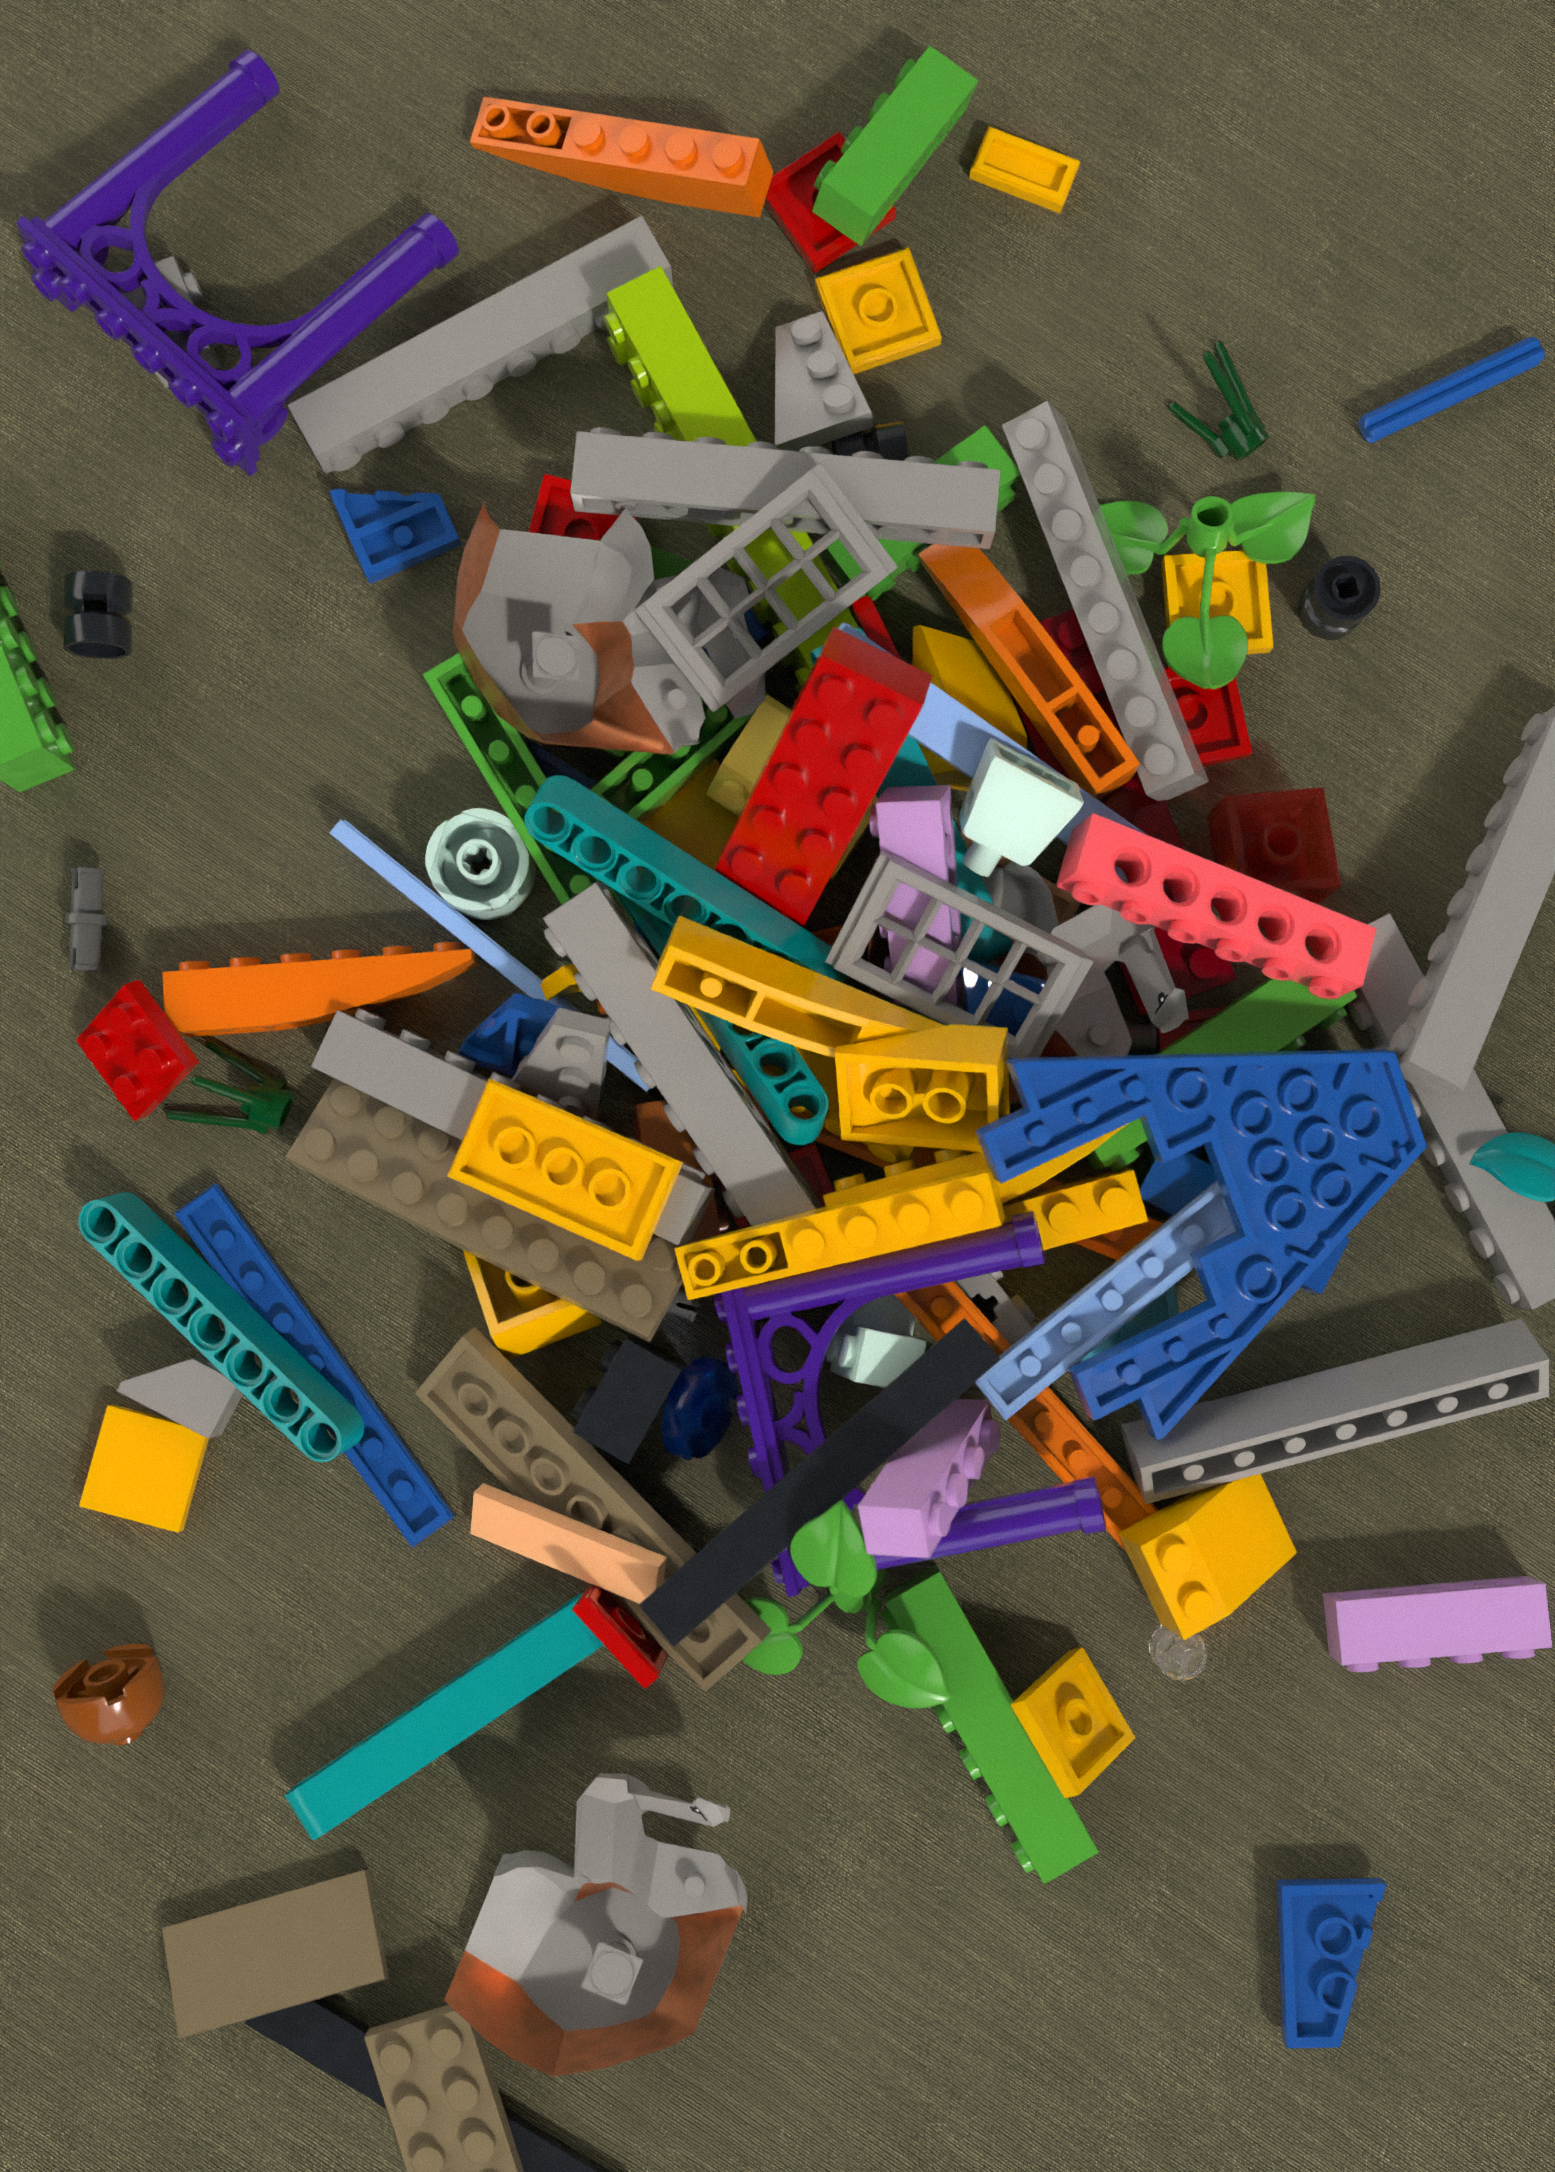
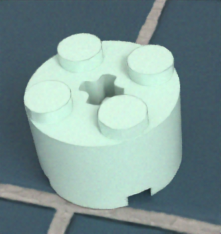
[425,808,536,920]

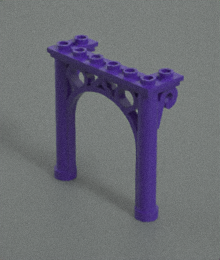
[16,49,459,477]
[714,1211,1107,1597]

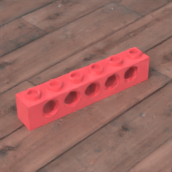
[1056,813,1376,999]

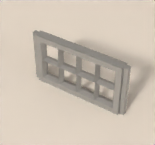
[635,462,898,712]
[825,851,1094,1058]

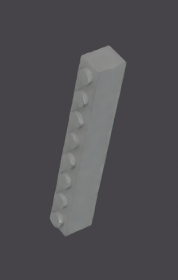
[287,216,673,474]
[1002,401,1209,802]
[571,427,1000,549]
[1389,706,1555,1098]
[543,881,824,1226]
[1348,913,1555,1310]
[311,1008,715,1246]
[1122,1318,1549,1504]

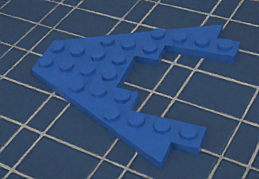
[975,1049,1427,1441]

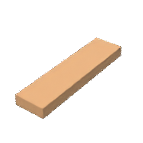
[470,1483,667,1604]

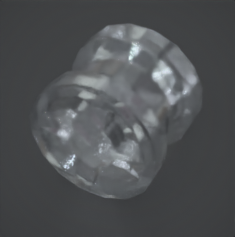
[1149,1624,1208,1681]

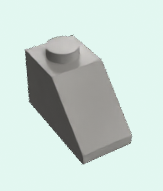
[117,1356,243,1439]

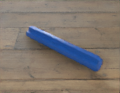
[1358,337,1545,443]

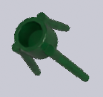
[1168,341,1270,462]
[166,1040,293,1135]

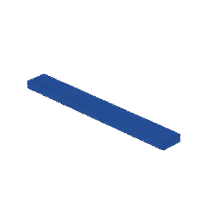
[174,1183,457,1548]

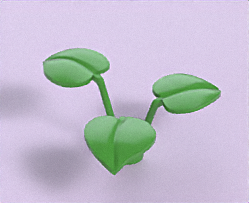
[1100,492,1315,689]
[742,1500,952,1708]

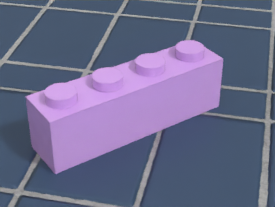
[870,785,964,1005]
[858,1399,1000,1558]
[1323,1576,1552,1672]

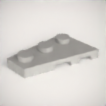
[775,311,873,452]
[509,1008,611,1121]

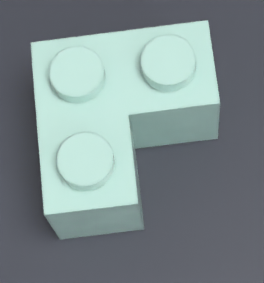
[826,1294,927,1388]

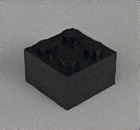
[571,1335,686,1464]

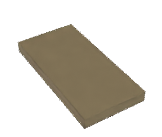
[162,1870,389,2038]

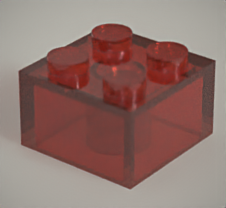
[1207,787,1341,904]

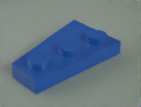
[1277,1878,1387,2048]

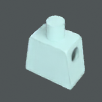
[959,738,1084,877]

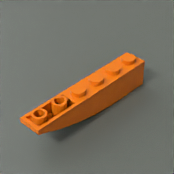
[470,97,774,218]
[917,544,1140,800]
[162,942,479,1038]

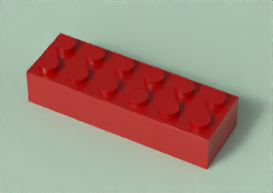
[712,627,932,928]

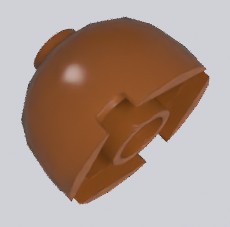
[53,1643,165,1745]

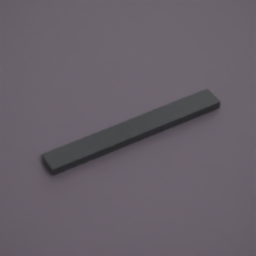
[639,1318,1001,1647]
[245,1998,612,2172]

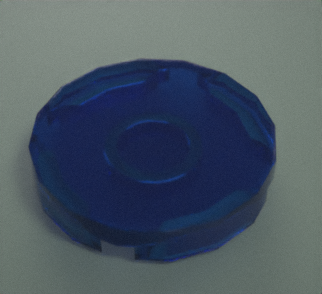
[661,1356,738,1461]

